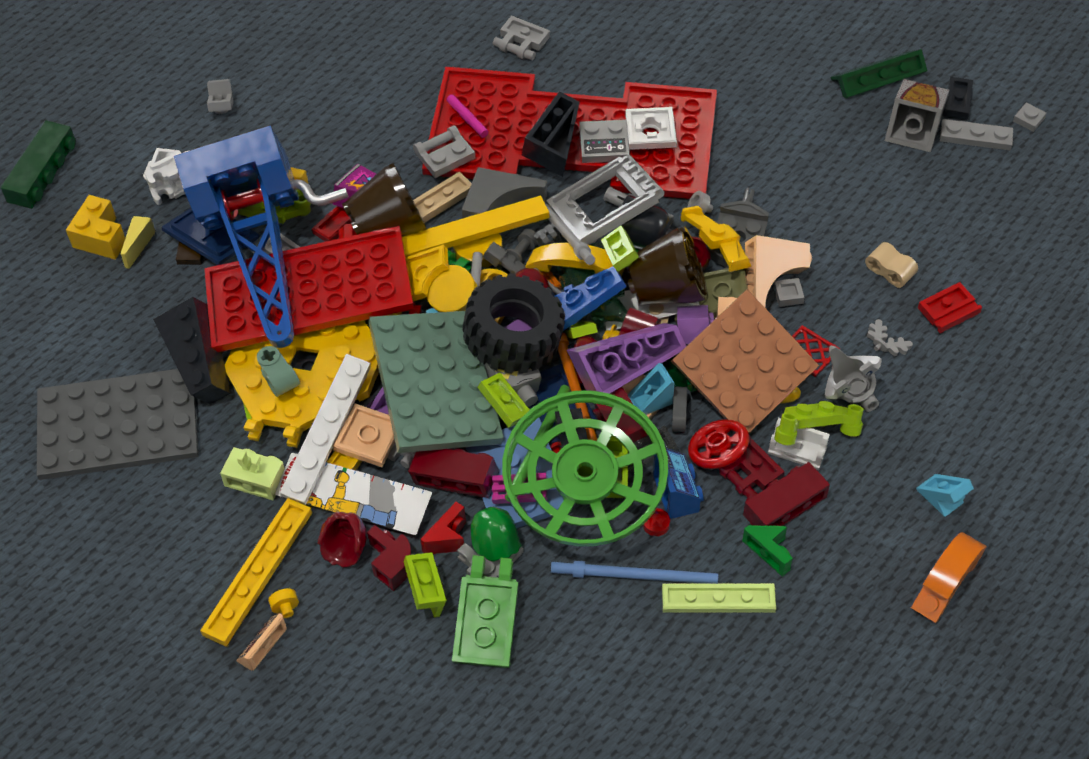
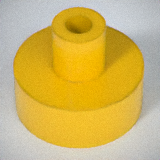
[268,588,299,618]

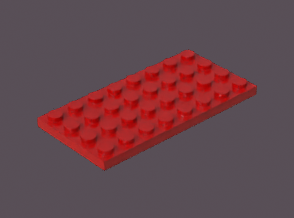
[204,226,415,352]

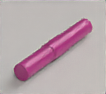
[447,94,489,138]

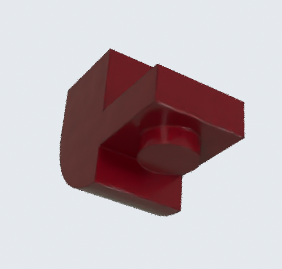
[367,525,412,591]

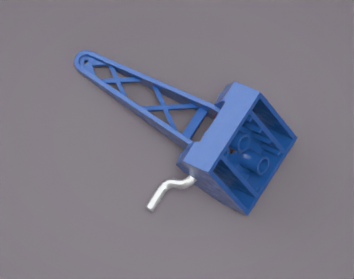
[174,125,349,348]

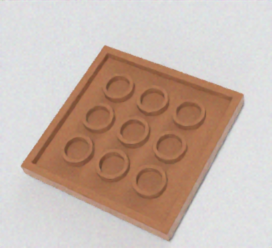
[671,289,819,433]

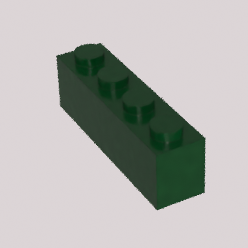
[1,121,76,209]

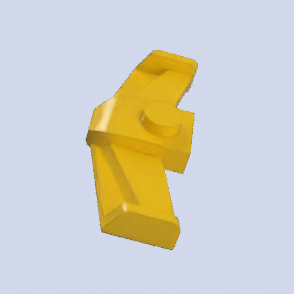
[681,206,752,272]

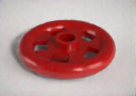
[688,419,750,469]

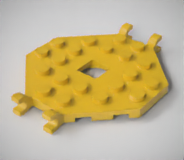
[225,320,379,448]

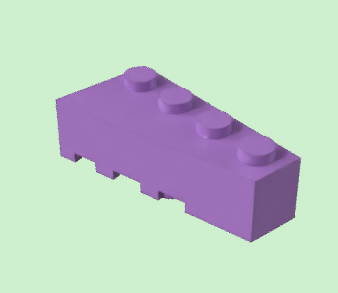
[567,323,686,394]

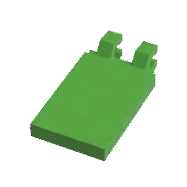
[452,555,519,668]

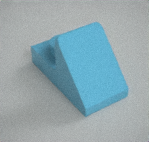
[916,474,974,517]

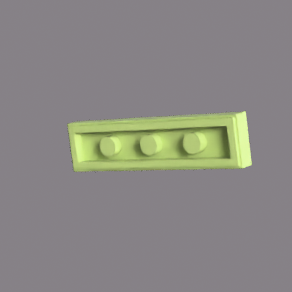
[662,584,776,613]

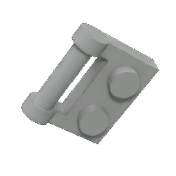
[413,125,476,178]

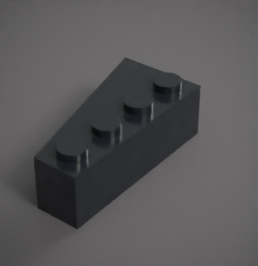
[153,297,231,404]

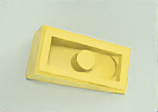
[120,216,155,269]

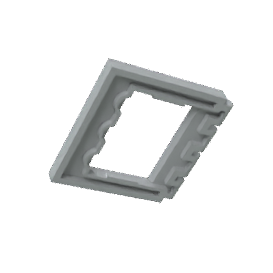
[546,155,664,245]

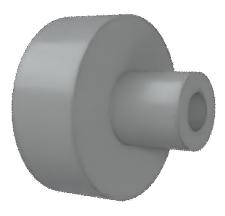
[688,191,713,214]

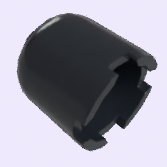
[612,195,673,250]

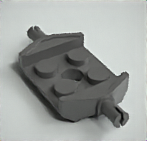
[709,188,769,269]

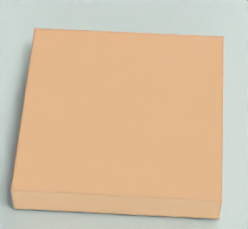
[333,403,395,467]

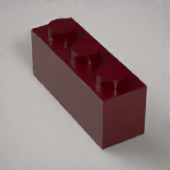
[408,449,499,498]
[743,462,830,526]

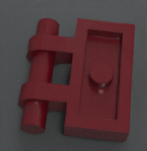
[718,437,785,498]

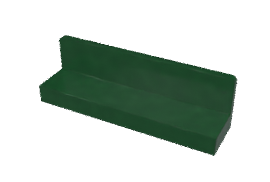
[831,49,927,98]

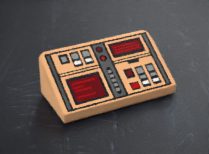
[237,613,287,671]

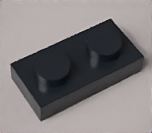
[944,76,973,119]

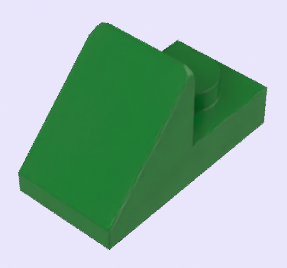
[742,525,793,577]

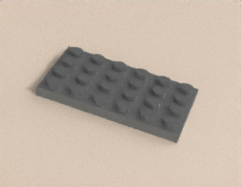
[37,369,199,480]

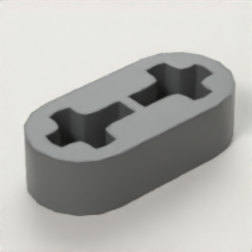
[672,387,687,432]

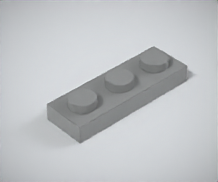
[940,119,1013,150]

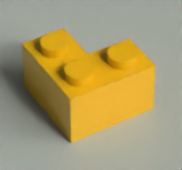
[66,195,125,260]

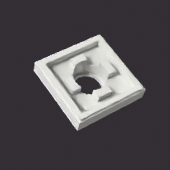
[625,107,676,150]

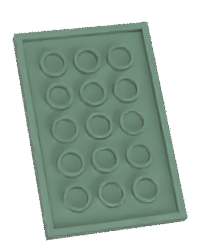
[369,311,504,453]

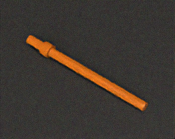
[558,332,597,441]

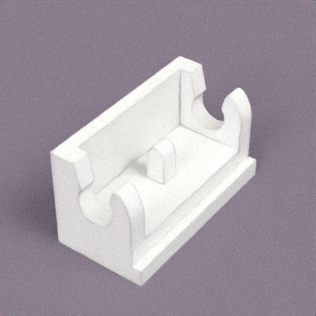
[768,418,830,470]

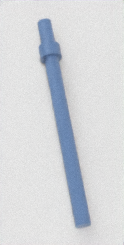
[551,561,718,584]

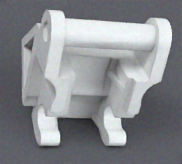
[143,148,187,205]

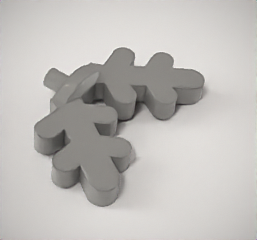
[867,319,913,356]

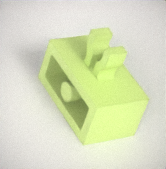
[220,447,285,500]

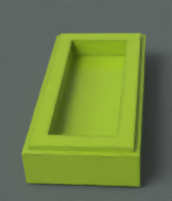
[563,321,598,339]

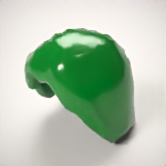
[471,506,522,562]

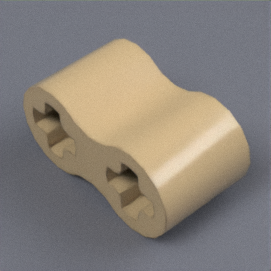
[865,242,918,288]

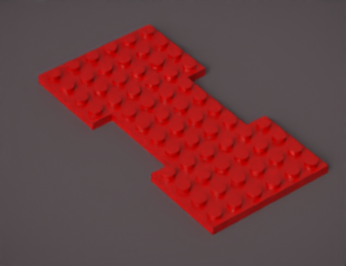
[422,67,717,199]

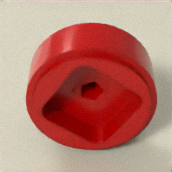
[643,508,670,536]

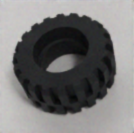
[462,274,565,374]

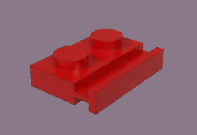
[918,282,982,333]

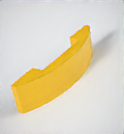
[525,243,625,276]

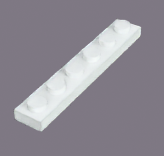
[280,354,371,505]

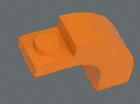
[911,532,987,623]

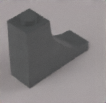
[462,167,548,219]

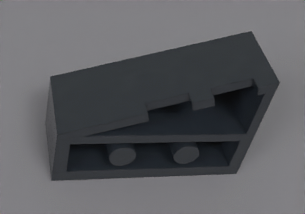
[522,91,580,177]

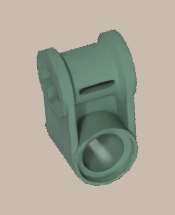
[257,346,300,397]

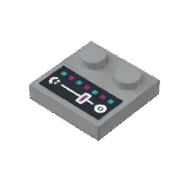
[579,120,629,163]

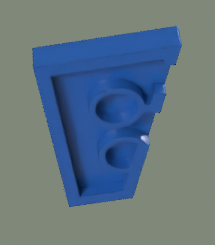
[554,266,627,330]

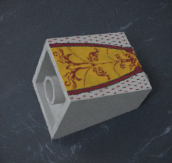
[885,79,949,152]

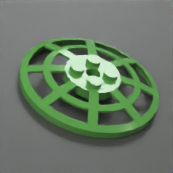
[502,390,668,546]

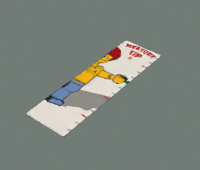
[275,453,432,535]

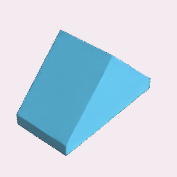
[628,363,675,415]

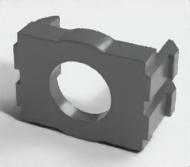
[534,223,563,247]

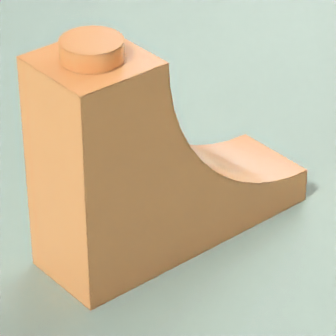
[745,235,812,307]

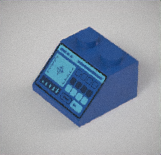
[653,448,704,519]

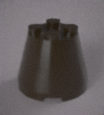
[342,163,427,236]
[626,227,707,306]

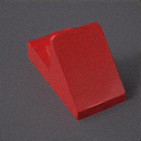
[420,502,466,554]

